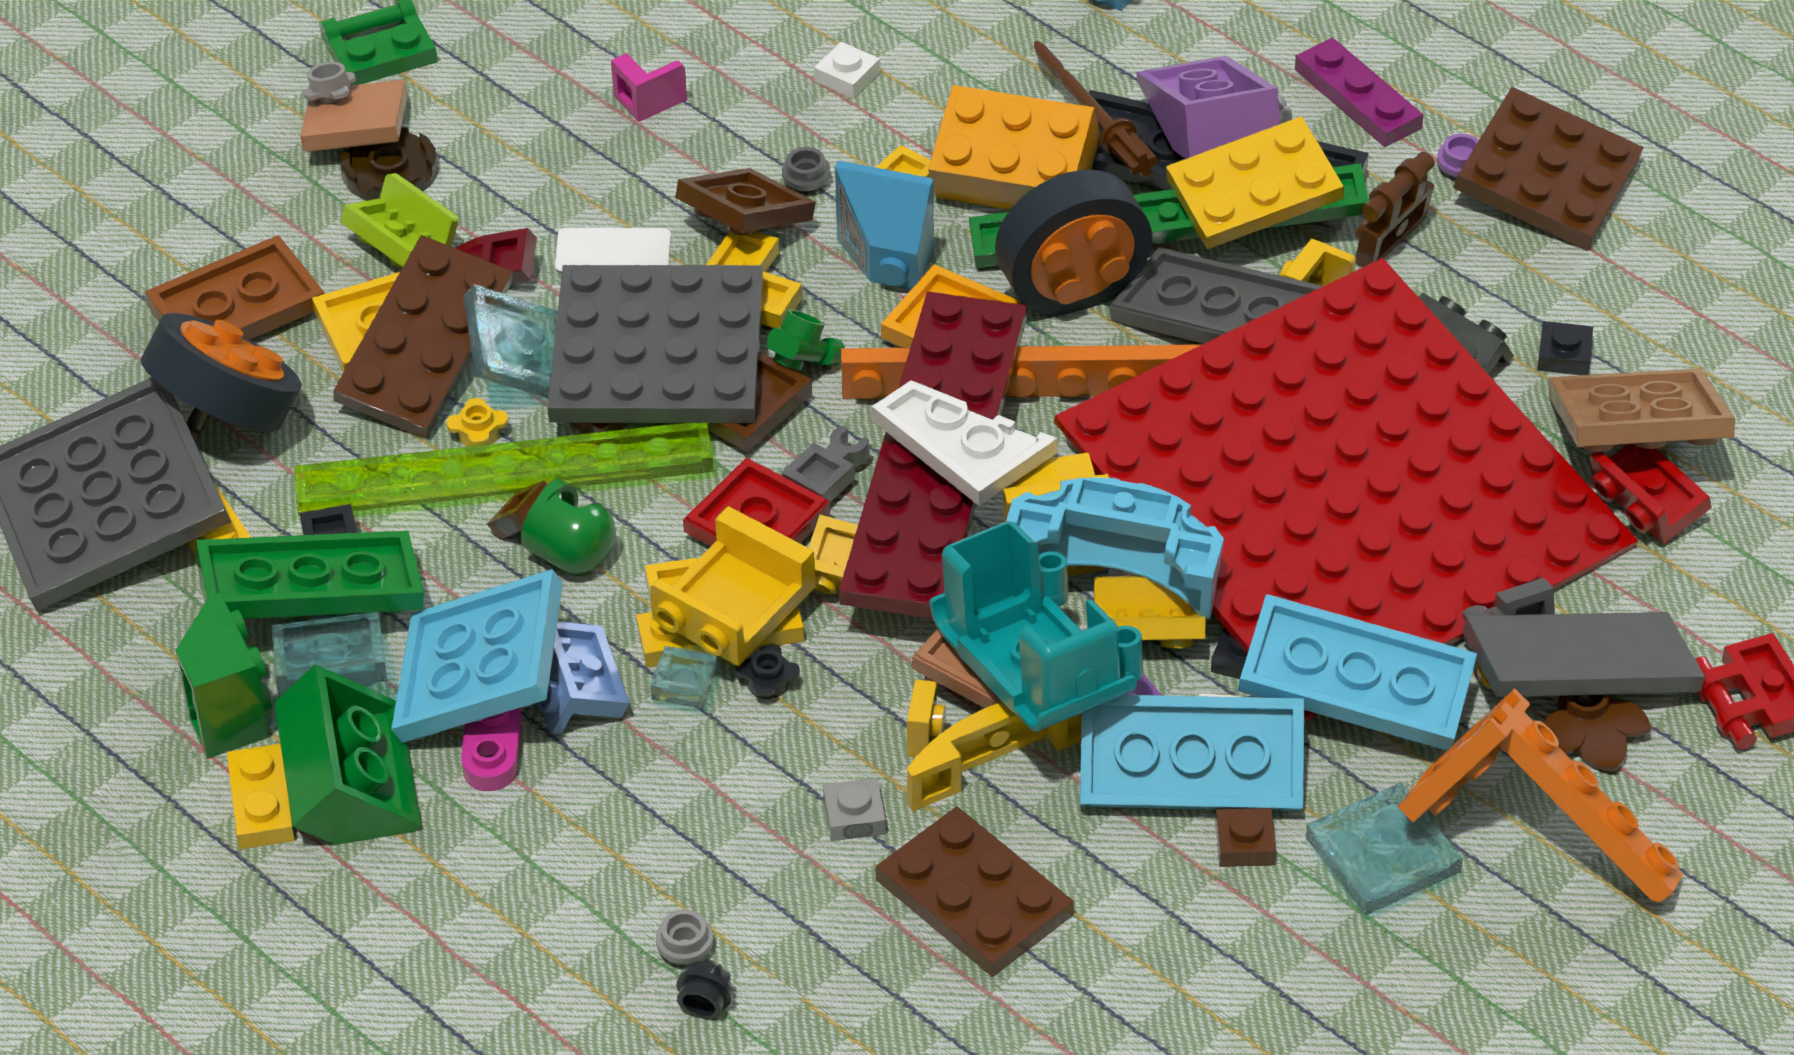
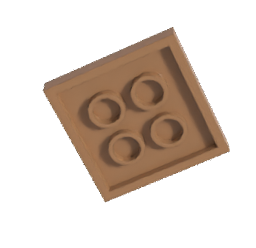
[1549,368,1735,452]

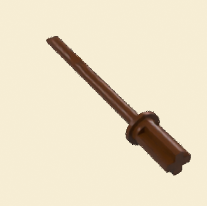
[1034,41,1158,178]

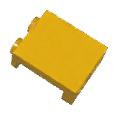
[650,506,816,666]

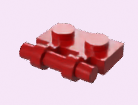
[1695,633,1794,750]

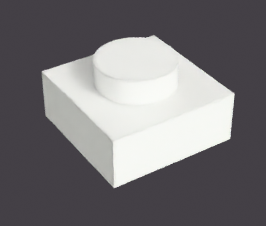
[814,42,880,99]

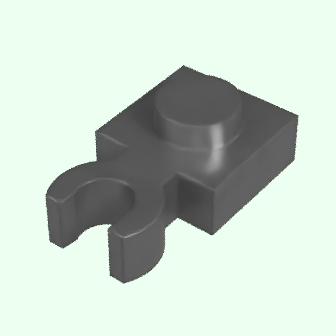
[781,426,870,502]

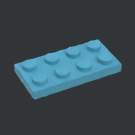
[1237,594,1477,750]
[1080,695,1304,812]

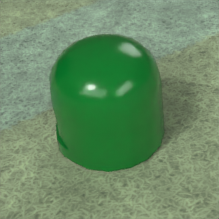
[521,478,616,575]

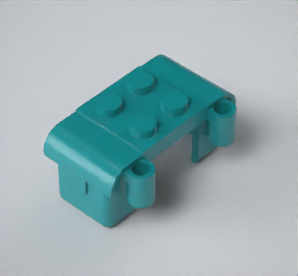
[929,521,1143,732]

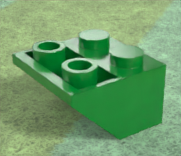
[176,592,273,759]

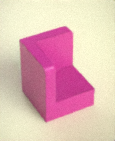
[611,53,687,122]

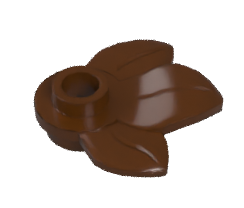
[1544,695,1651,771]

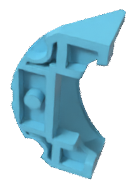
[1006,477,1224,619]

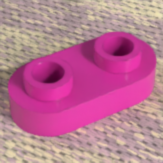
[461,708,522,791]

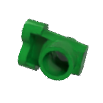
[767,309,845,370]

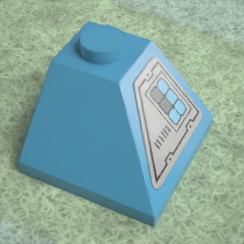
[835,160,934,290]

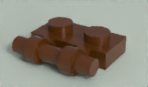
[1355,152,1435,267]

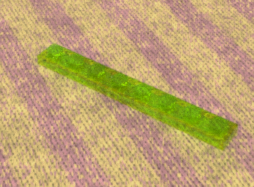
[294,423,714,517]

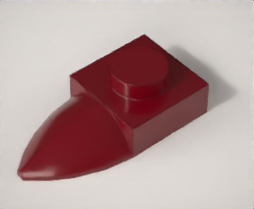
[456,228,537,283]

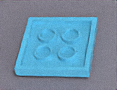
[391,569,563,743]

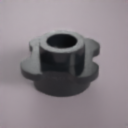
[735,644,800,699]

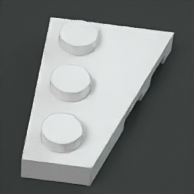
[872,381,1057,506]

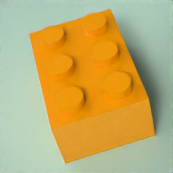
[928,85,1100,210]

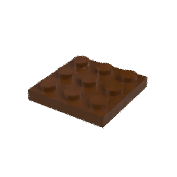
[1453,87,1644,250]

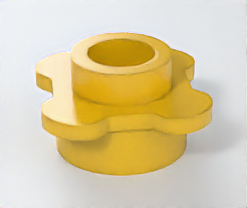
[446,398,508,449]

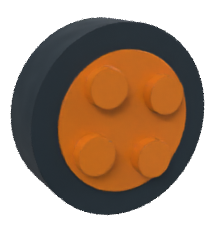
[995,170,1152,315]
[141,313,302,444]

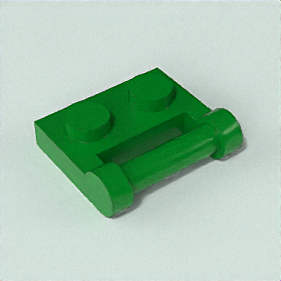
[319,0,438,85]

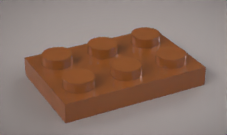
[145,235,325,340]

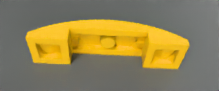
[907,702,1081,812]

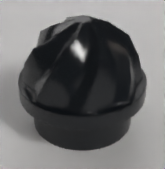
[676,959,733,1019]

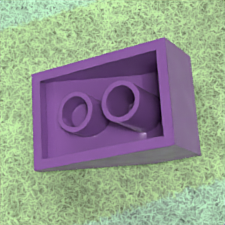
[1136,56,1280,159]

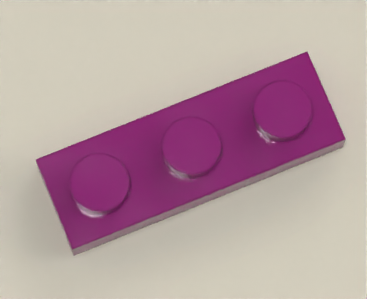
[1295,37,1424,147]

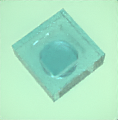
[650,646,718,709]

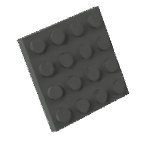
[548,265,764,423]
[0,377,231,611]

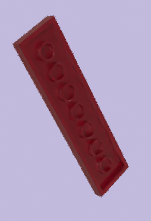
[839,291,1027,619]

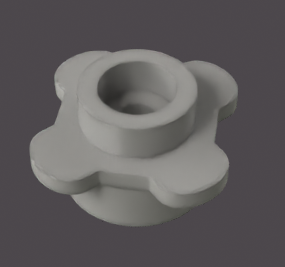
[303,62,356,104]

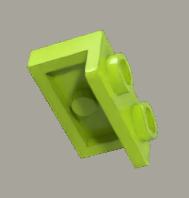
[340,173,459,268]

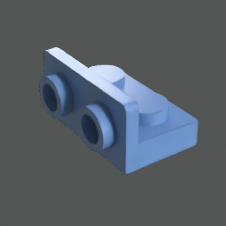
[537,621,630,734]

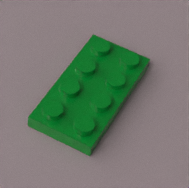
[196,530,424,619]

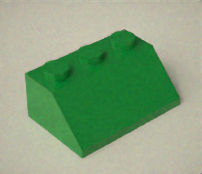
[274,664,421,845]

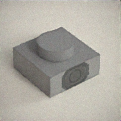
[823,778,886,841]

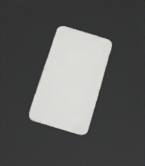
[555,228,671,272]

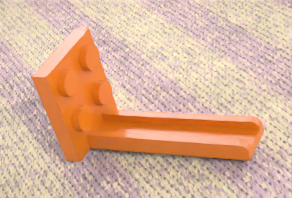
[1397,688,1683,902]

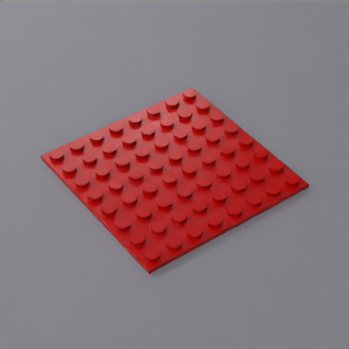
[1054,258,1638,722]

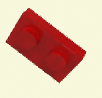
[1590,443,1712,545]

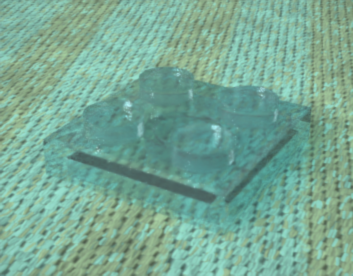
[463,284,558,399]
[272,612,387,695]
[1306,782,1463,915]

